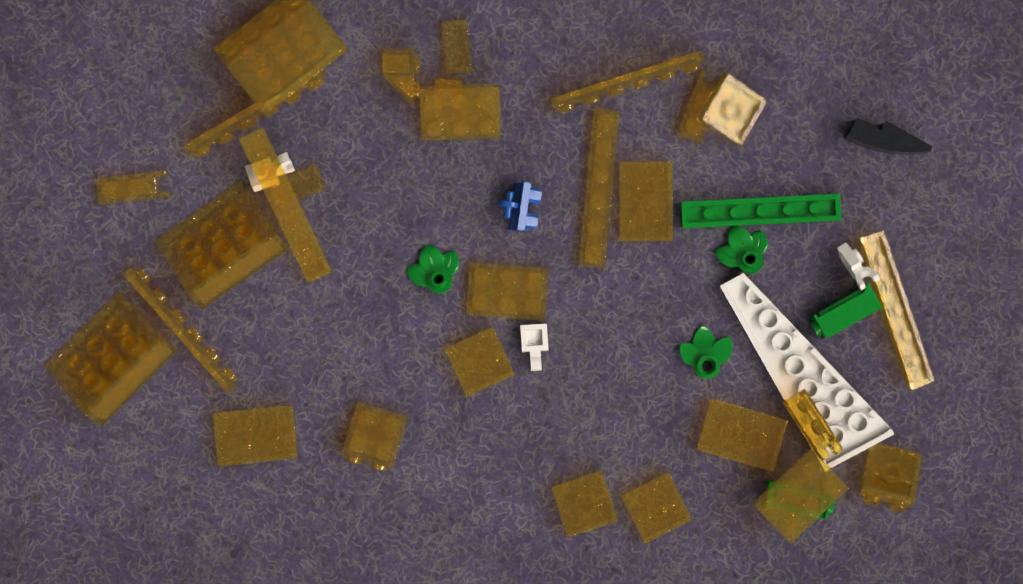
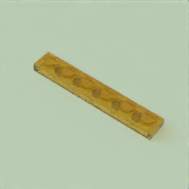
[550,50,705,114]
[183,65,327,158]
[578,108,620,269]
[239,127,332,283]
[857,231,935,390]
[123,267,239,394]

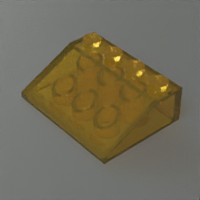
[213,0,349,115]
[155,180,289,310]
[45,291,178,426]

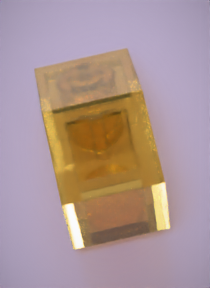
[382,49,421,105]

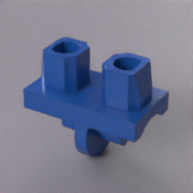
[497,182,542,231]

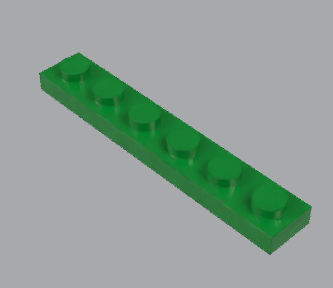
[681,194,842,229]

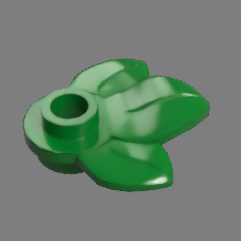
[715,226,768,274]
[407,244,459,294]
[680,326,732,379]

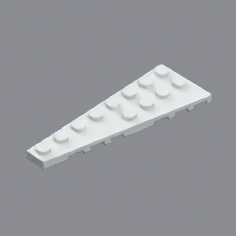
[720,273,894,471]

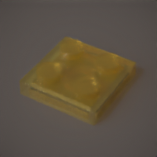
[698,73,767,146]
[445,327,515,397]
[551,470,618,538]
[620,472,693,544]

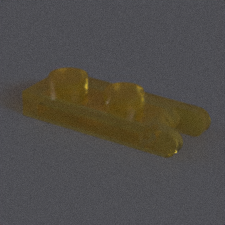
[676,69,726,145]
[96,171,171,205]
[783,389,842,461]

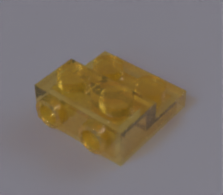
[342,402,409,471]
[857,443,923,512]

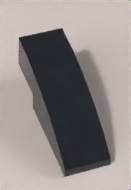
[844,118,933,155]

